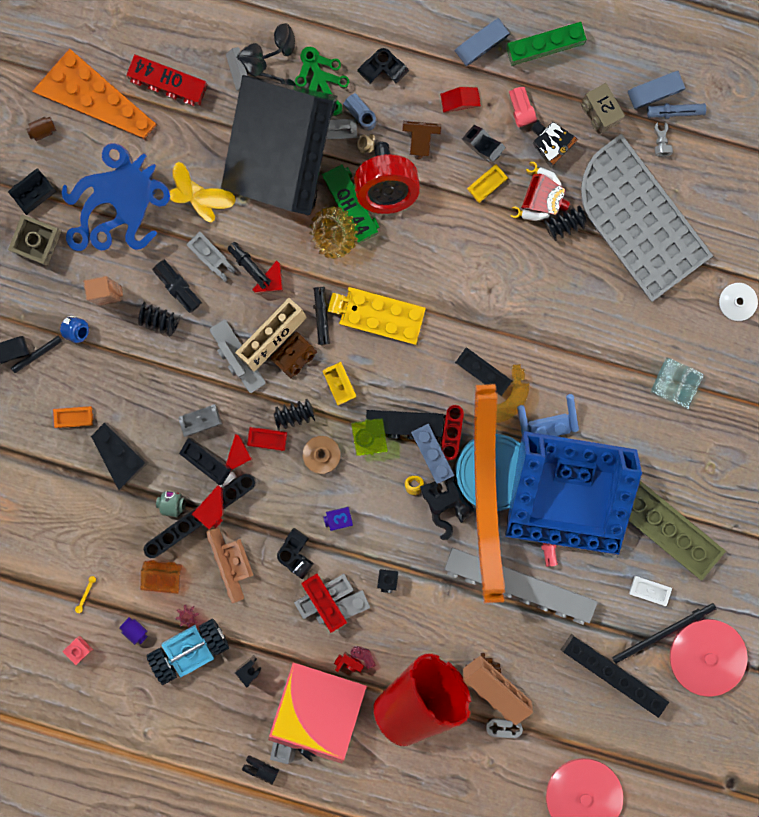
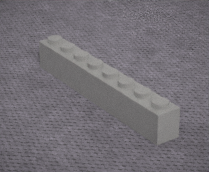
[444,547,597,625]

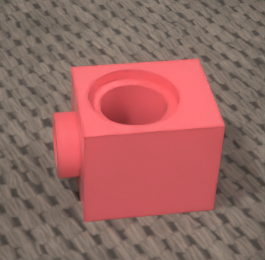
[62,636,93,665]

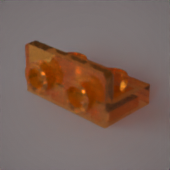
[140,560,182,594]

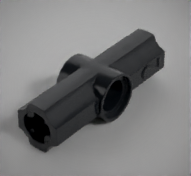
[152,259,202,313]

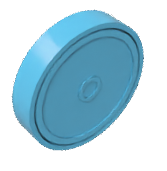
[455,433,520,511]

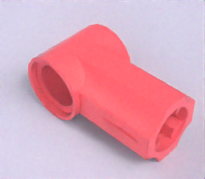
[509,86,537,128]

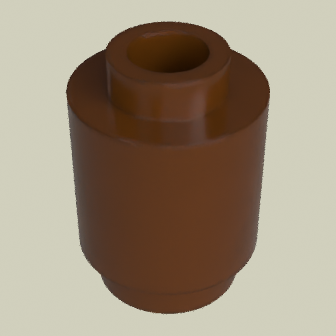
[26,117,57,141]

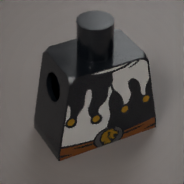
[530,120,578,168]

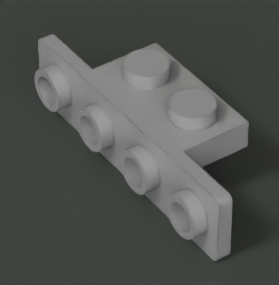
[210,320,266,393]

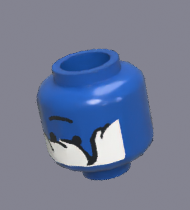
[60,316,89,343]

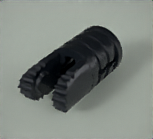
[242,755,280,785]

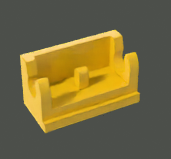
[322,362,357,405]

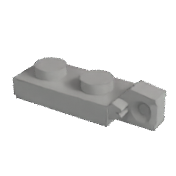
[316,590,370,624]

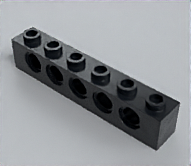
[560,634,669,718]

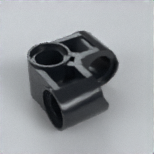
[357,48,409,84]
[277,528,314,579]

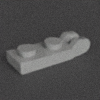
[186,232,236,282]

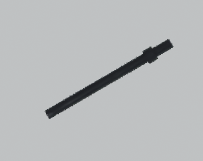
[612,603,717,664]

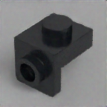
[377,569,398,593]

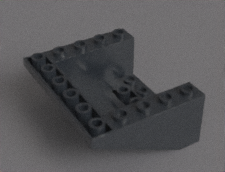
[221,75,338,216]

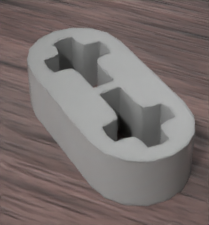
[486,718,523,738]

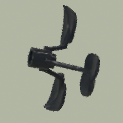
[236,23,297,87]

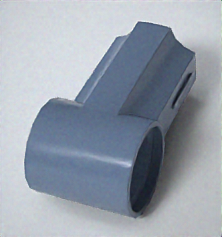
[343,93,377,131]

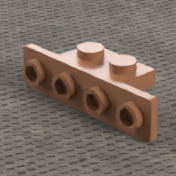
[206,527,253,604]

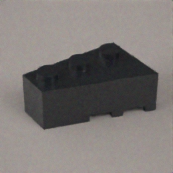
[91,422,148,490]

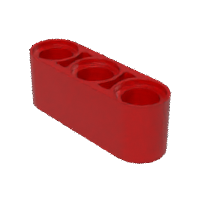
[441,405,464,460]

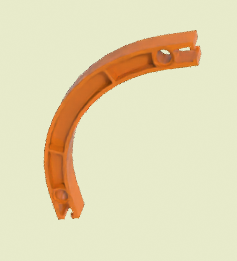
[474,384,505,603]

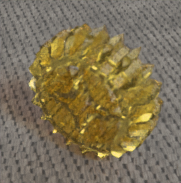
[309,206,359,259]

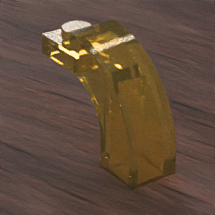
[496,364,529,423]

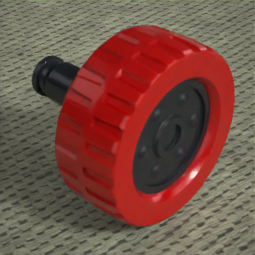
[354,141,420,214]

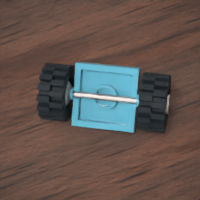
[146,618,229,685]

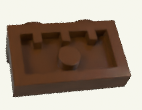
[270,332,317,379]

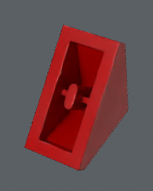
[440,87,481,113]
[252,260,283,294]
[226,434,252,470]

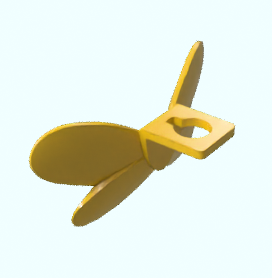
[169,162,235,223]

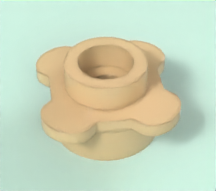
[357,134,375,154]

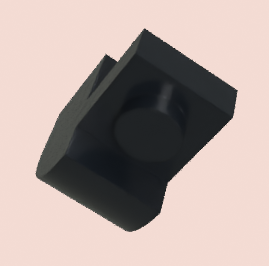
[462,125,506,162]

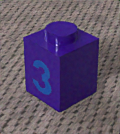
[323,506,353,531]

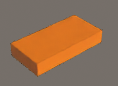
[53,406,93,428]

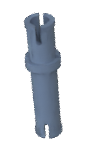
[647,103,706,119]

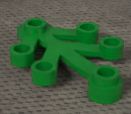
[295,47,349,116]

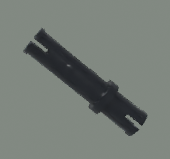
[227,242,271,289]
[313,287,330,345]

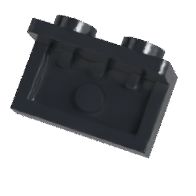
[8,168,57,215]

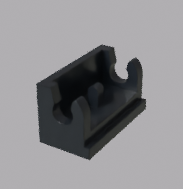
[235,655,261,688]

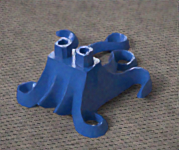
[62,143,170,251]

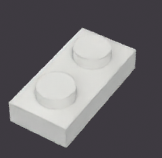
[629,576,672,606]

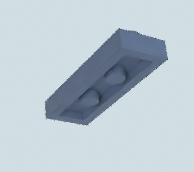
[411,423,454,484]

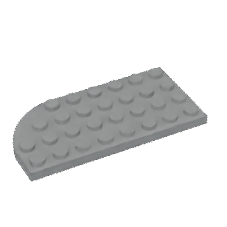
[581,134,713,302]

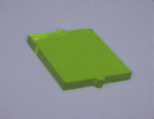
[351,418,388,456]

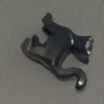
[420,473,474,540]

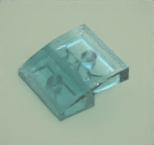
[650,357,704,409]

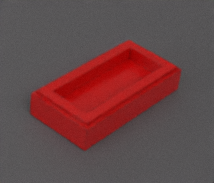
[247,427,288,451]

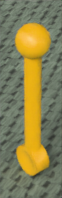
[75,576,96,613]

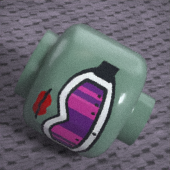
[156,491,186,517]

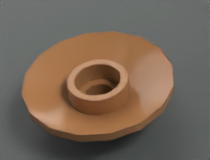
[303,436,341,474]

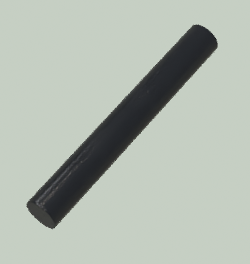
[11,335,63,373]

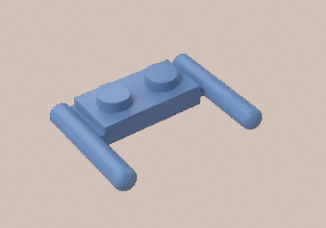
[517,394,579,436]

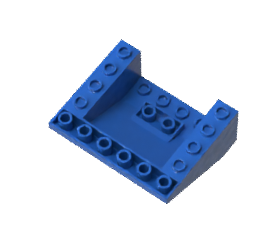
[505,431,642,555]

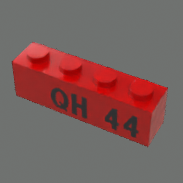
[126,54,208,107]

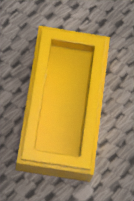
[467,164,508,203]

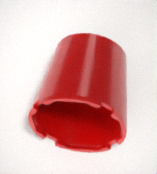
[374,654,471,746]

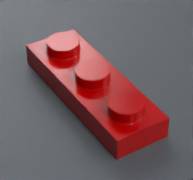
[301,573,347,633]

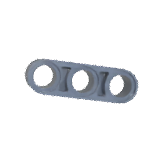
[455,18,510,66]
[627,71,686,109]

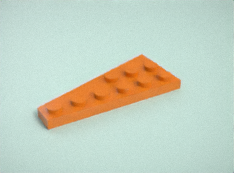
[32,49,157,139]

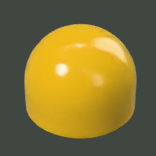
[405,476,424,496]

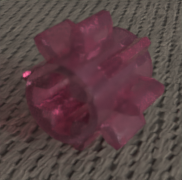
[175,604,200,628]

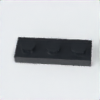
[455,347,512,396]
[179,438,232,485]

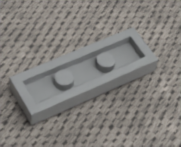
[294,574,354,619]

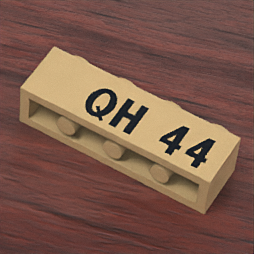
[235,298,307,372]

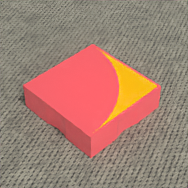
[268,663,367,764]

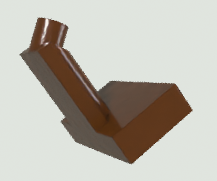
[402,121,441,160]

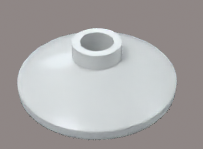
[719,283,758,321]

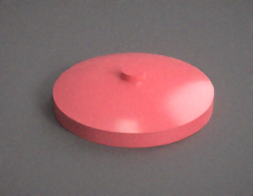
[669,619,747,697]
[546,758,623,817]

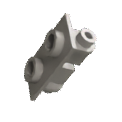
[326,119,357,139]

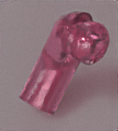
[350,646,376,669]

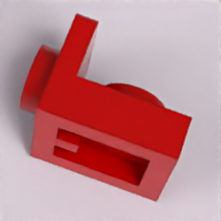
[334,652,365,672]

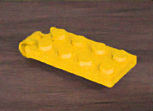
[327,287,426,345]

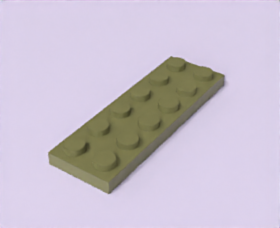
[629,481,726,581]

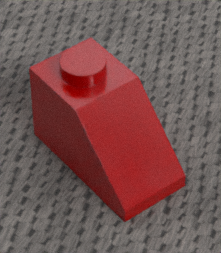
[192,485,224,530]

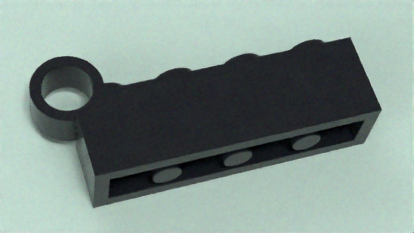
[355,410,443,447]

